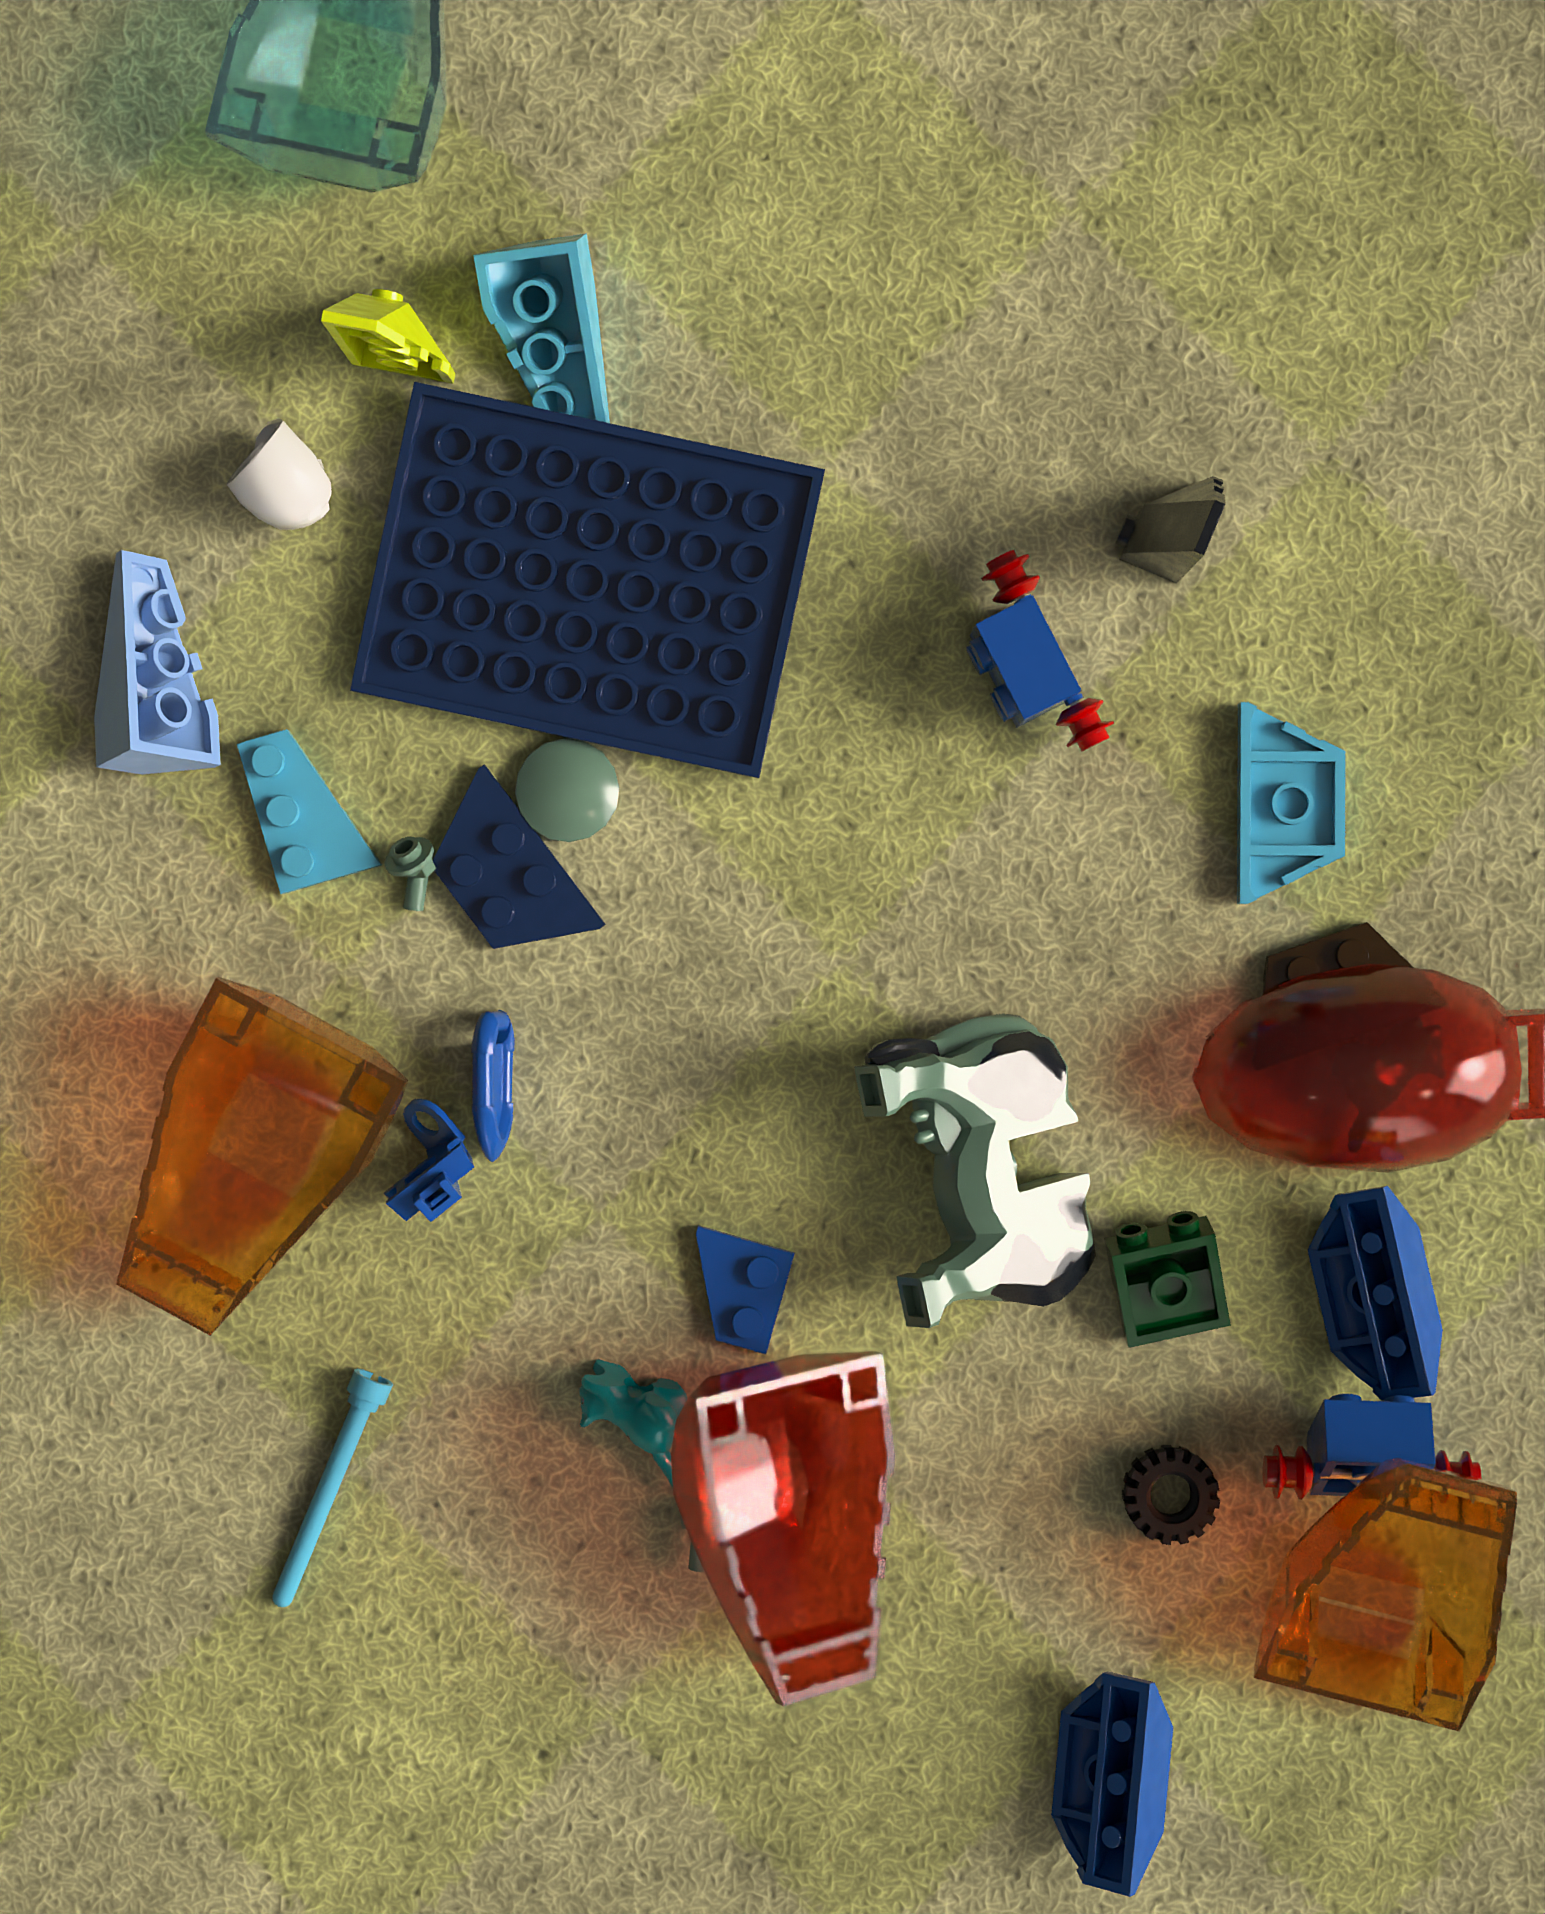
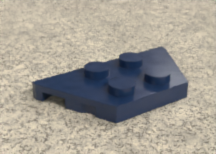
[433,764,606,949]

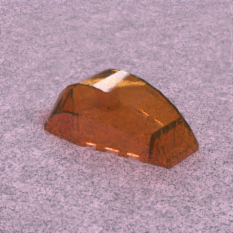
[116,977,408,1336]
[1254,1457,1517,1732]

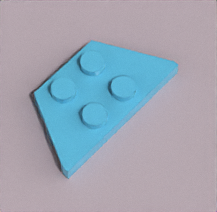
[1237,702,1345,904]

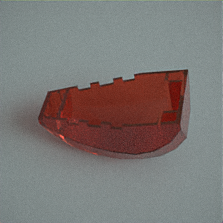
[671,1351,895,1707]

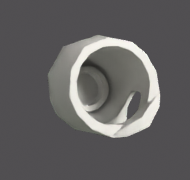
[227,418,331,530]

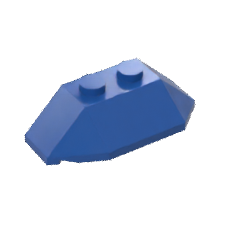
[1308,1186,1443,1401]
[1051,1671,1174,1897]

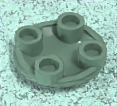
[515,738,619,842]

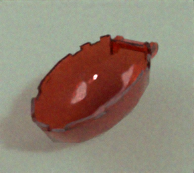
[1192,964,1545,1173]

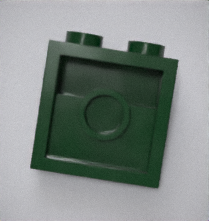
[1104,1211,1231,1348]

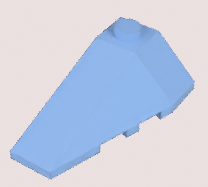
[94,550,221,775]

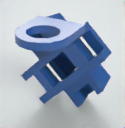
[384,1099,474,1222]

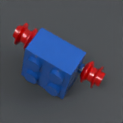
[966,550,1114,752]
[1262,1394,1482,1505]

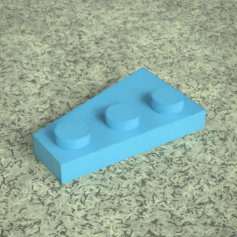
[237,729,382,894]

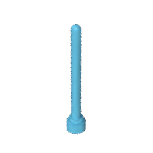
[272,1368,393,1607]

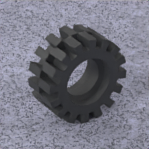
[1122,1445,1220,1545]

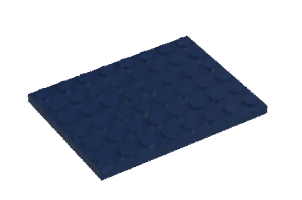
[350,382,825,779]

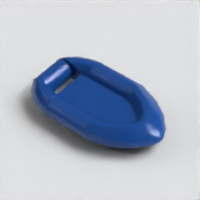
[471,1010,515,1162]

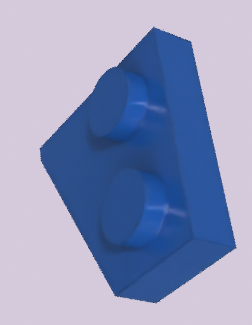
[696,1225,795,1354]

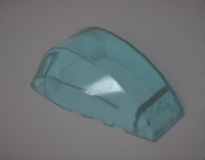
[205,0,447,193]

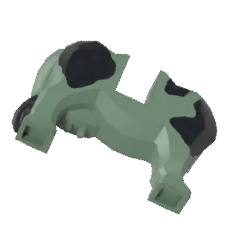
[854,1013,1096,1328]

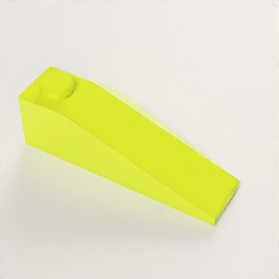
[321,289,455,384]

